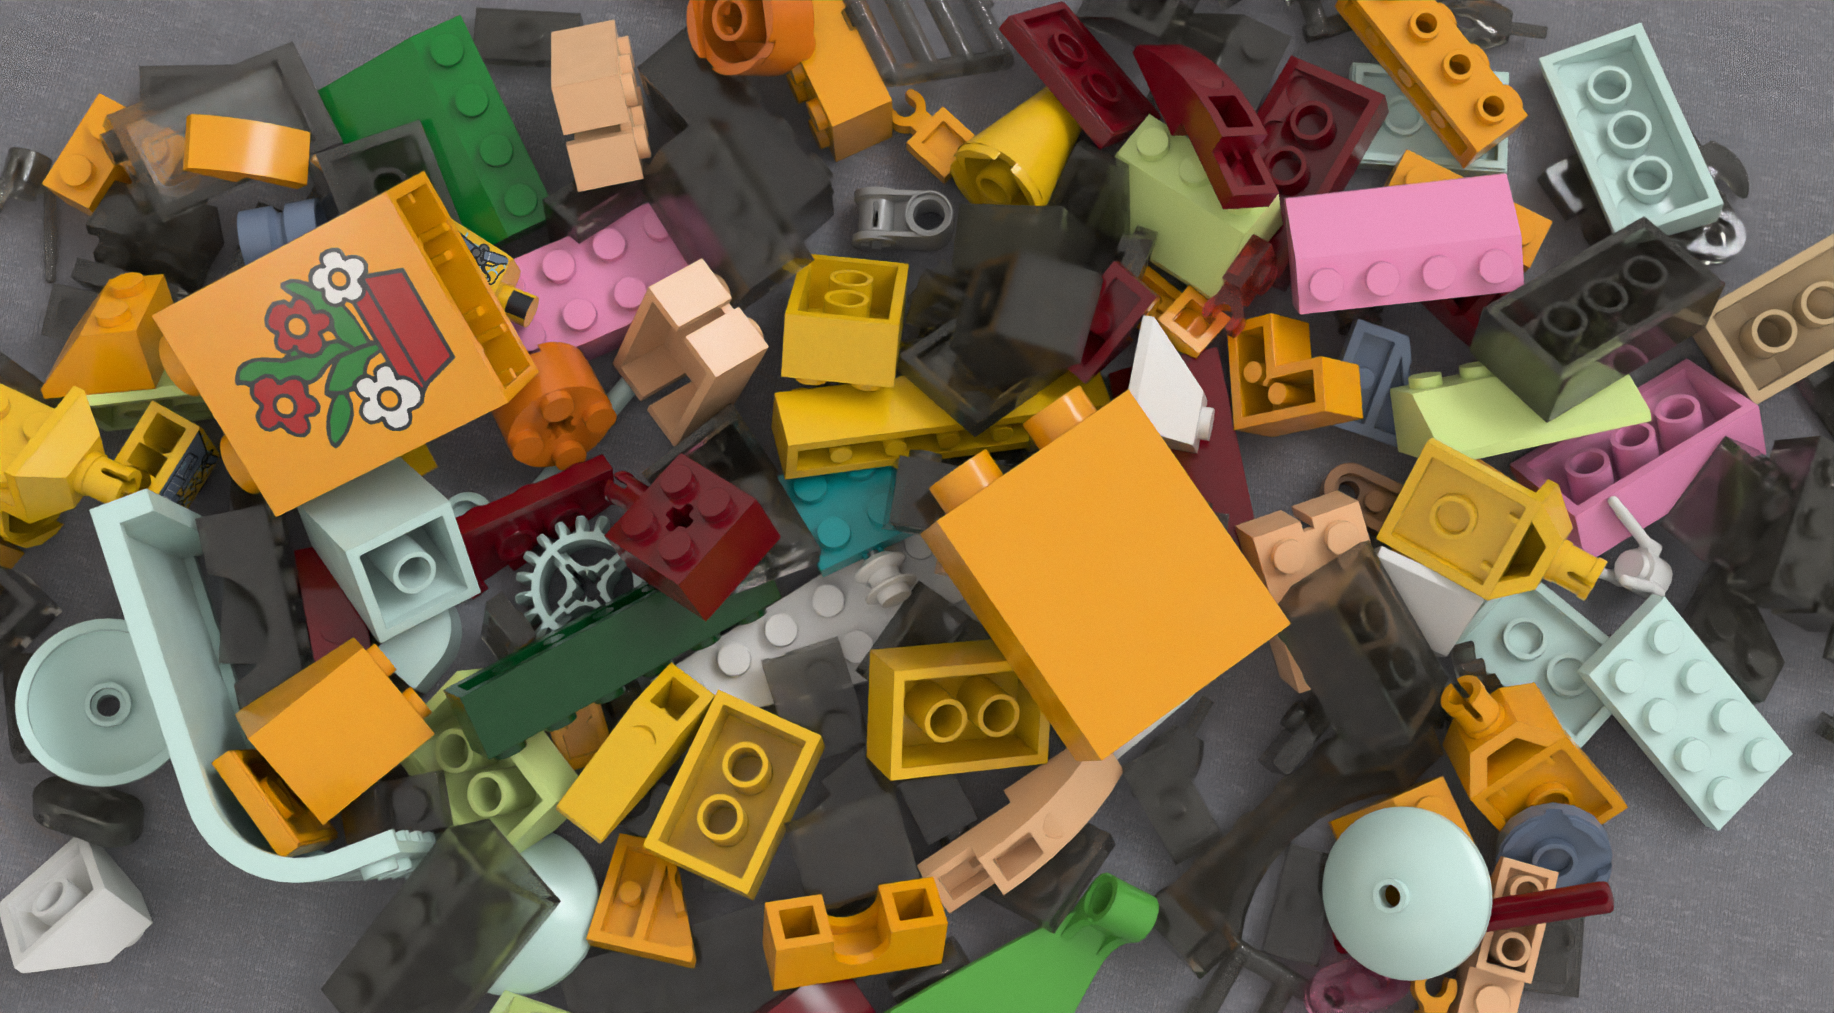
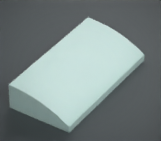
[1538,23,1724,244]

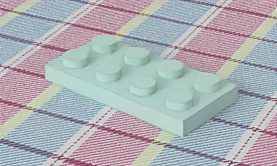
[1576,594,1793,831]

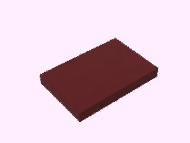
[998,1,1161,149]

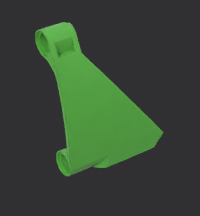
[884,872,1159,1013]

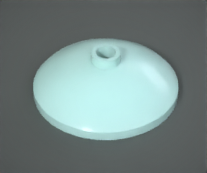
[15,618,171,787]
[1322,806,1492,981]
[434,832,600,996]

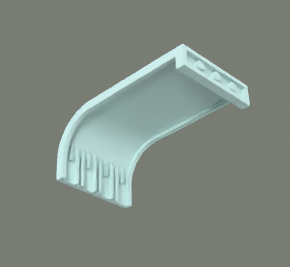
[89,489,450,883]

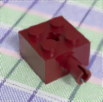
[604,453,781,622]

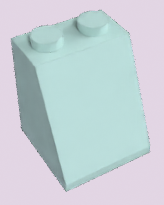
[297,457,481,644]

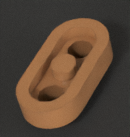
[1320,463,1404,536]

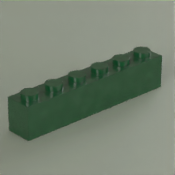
[443,557,782,760]

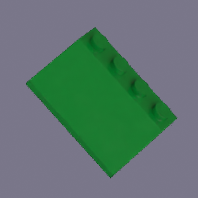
[317,15,560,248]

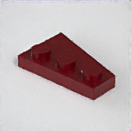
[456,454,614,600]

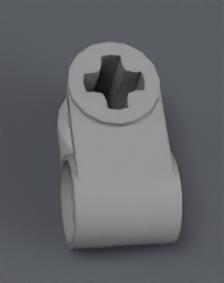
[852,186,954,252]

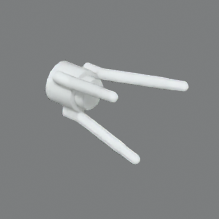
[1598,496,1673,599]

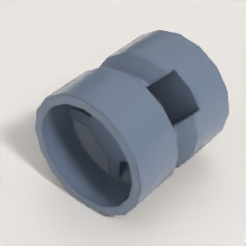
[237,198,328,265]

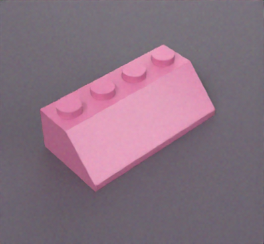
[1284,173,1524,314]
[1510,358,1766,557]

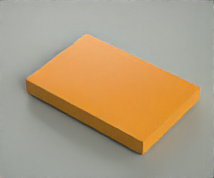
[212,749,338,857]

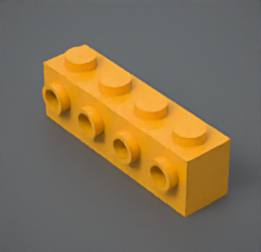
[1334,0,1528,168]

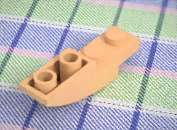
[917,748,1124,914]
[1447,856,1559,1013]

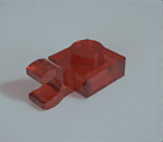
[1202,234,1278,338]

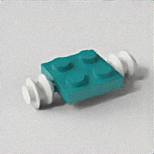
[775,466,922,608]

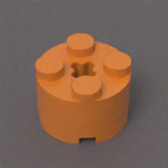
[687,0,816,77]
[491,342,617,471]

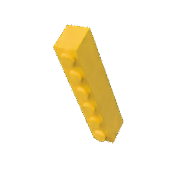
[771,358,1111,480]

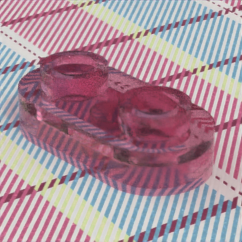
[1303,957,1411,1013]

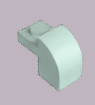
[379,606,462,694]

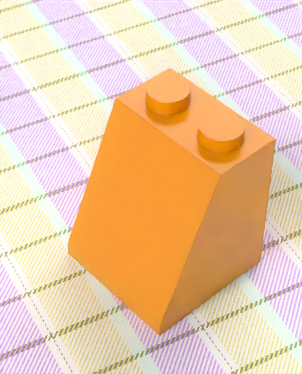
[235,637,435,825]

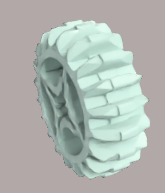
[515,516,646,641]

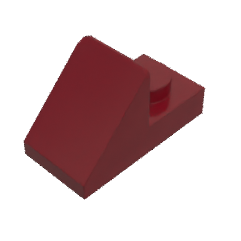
[1044,261,1161,384]

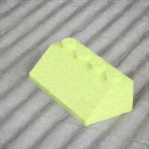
[1390,340,1651,460]

